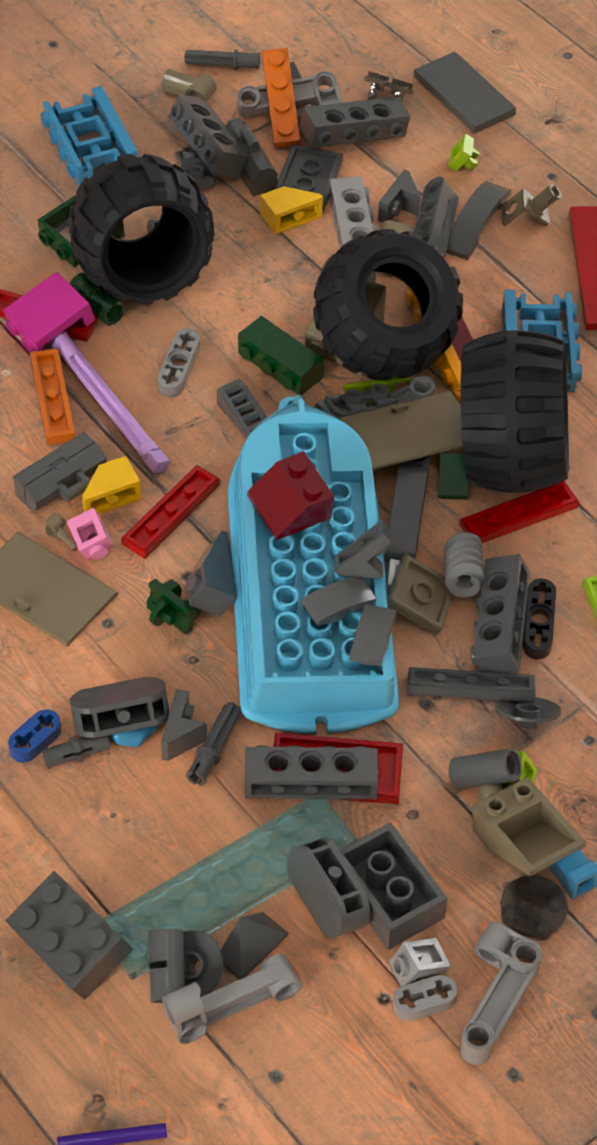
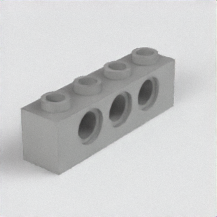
[329,176,377,249]

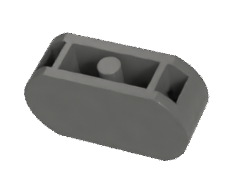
[70,677,170,738]
[288,837,370,939]

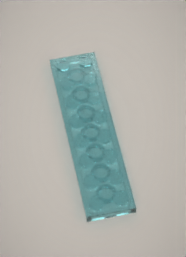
[104,799,357,980]

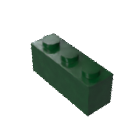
[238,316,324,395]

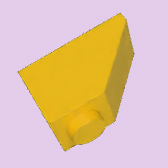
[260,186,323,235]
[82,456,141,514]

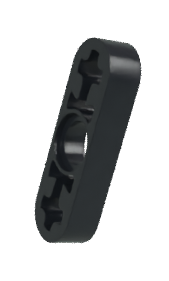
[523,578,556,659]

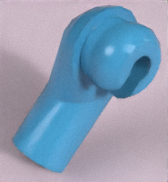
[109,725,158,747]

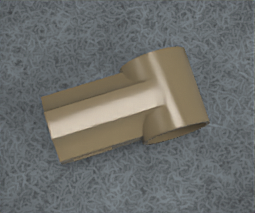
[161,69,217,102]

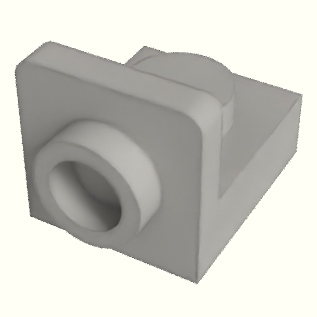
[389,938,451,986]

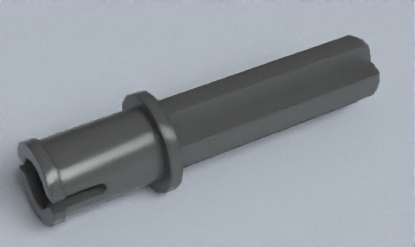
[184,49,260,70]
[186,702,241,786]

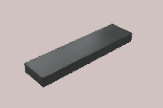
[408,667,536,702]

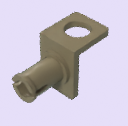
[501,184,562,226]

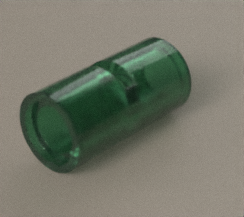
[69,273,125,326]

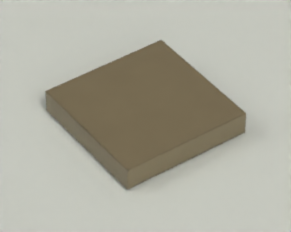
[387,554,453,635]

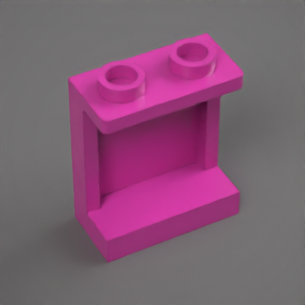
[3,271,95,352]

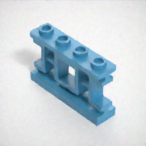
[40,86,138,186]
[502,289,582,392]

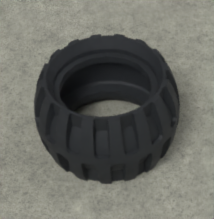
[460,330,569,493]

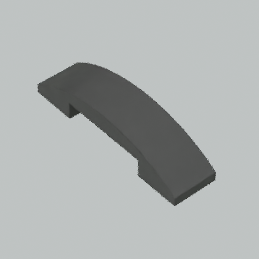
[446,181,511,260]

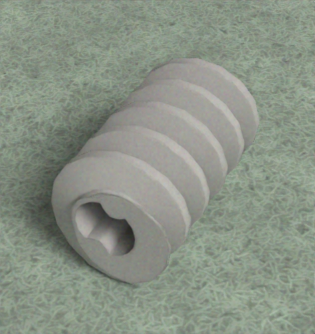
[444,532,484,598]

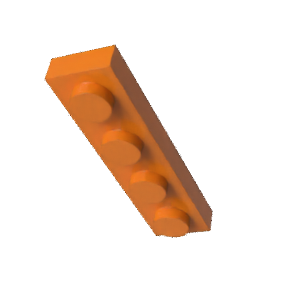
[262,48,300,148]
[30,348,76,445]

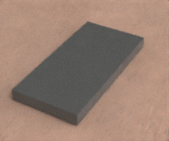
[414,51,516,134]

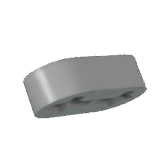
[392,975,457,1021]

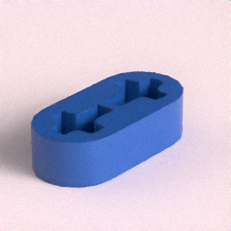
[8,709,61,763]

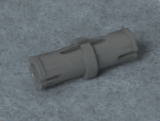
[42,736,110,769]

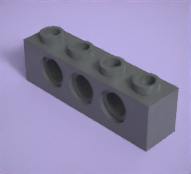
[169,94,249,179]
[299,96,410,148]
[471,554,530,673]
[245,745,378,799]

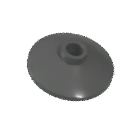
[497,697,561,729]
[183,930,223,997]

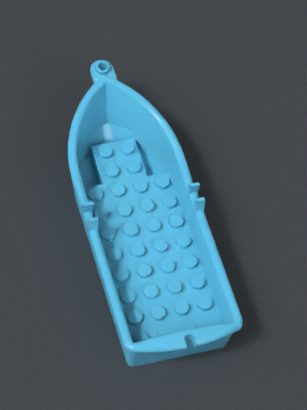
[228,394,399,734]

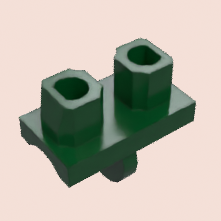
[146,578,202,635]

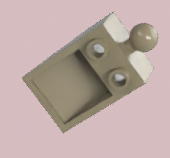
[472,777,586,876]

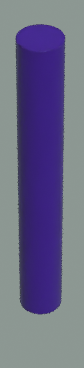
[57,1123,167,1145]

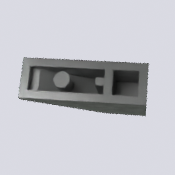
[186,530,237,617]

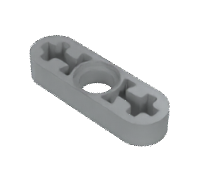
[158,328,200,397]

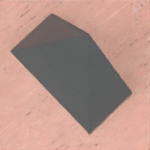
[221,912,288,980]

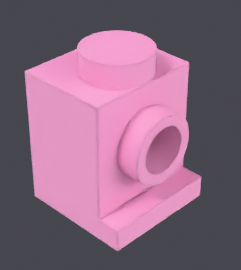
[67,508,113,560]

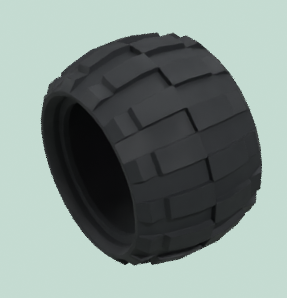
[69,153,215,304]
[313,229,463,381]

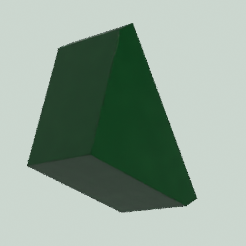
[438,450,469,500]

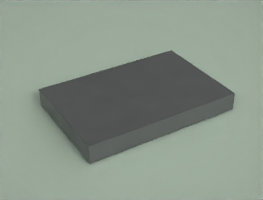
[275,144,343,213]

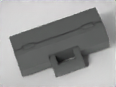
[226,118,278,196]
[13,432,107,511]

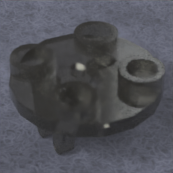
[364,71,414,102]
[500,874,568,941]

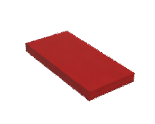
[273,732,403,804]

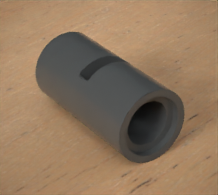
[449,748,522,790]
[149,929,185,1003]

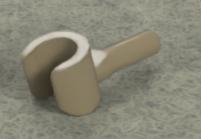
[45,513,78,551]

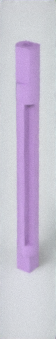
[49,330,170,474]

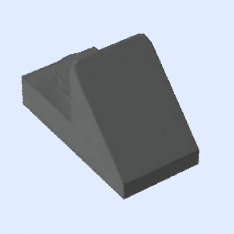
[378,169,420,223]
[334,520,391,578]
[161,689,207,761]

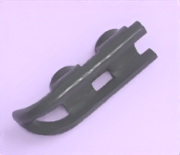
[324,384,398,417]

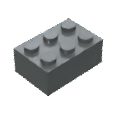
[339,822,448,950]
[5,871,133,999]

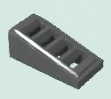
[217,378,267,438]

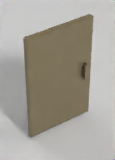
[340,391,463,470]
[0,532,118,647]

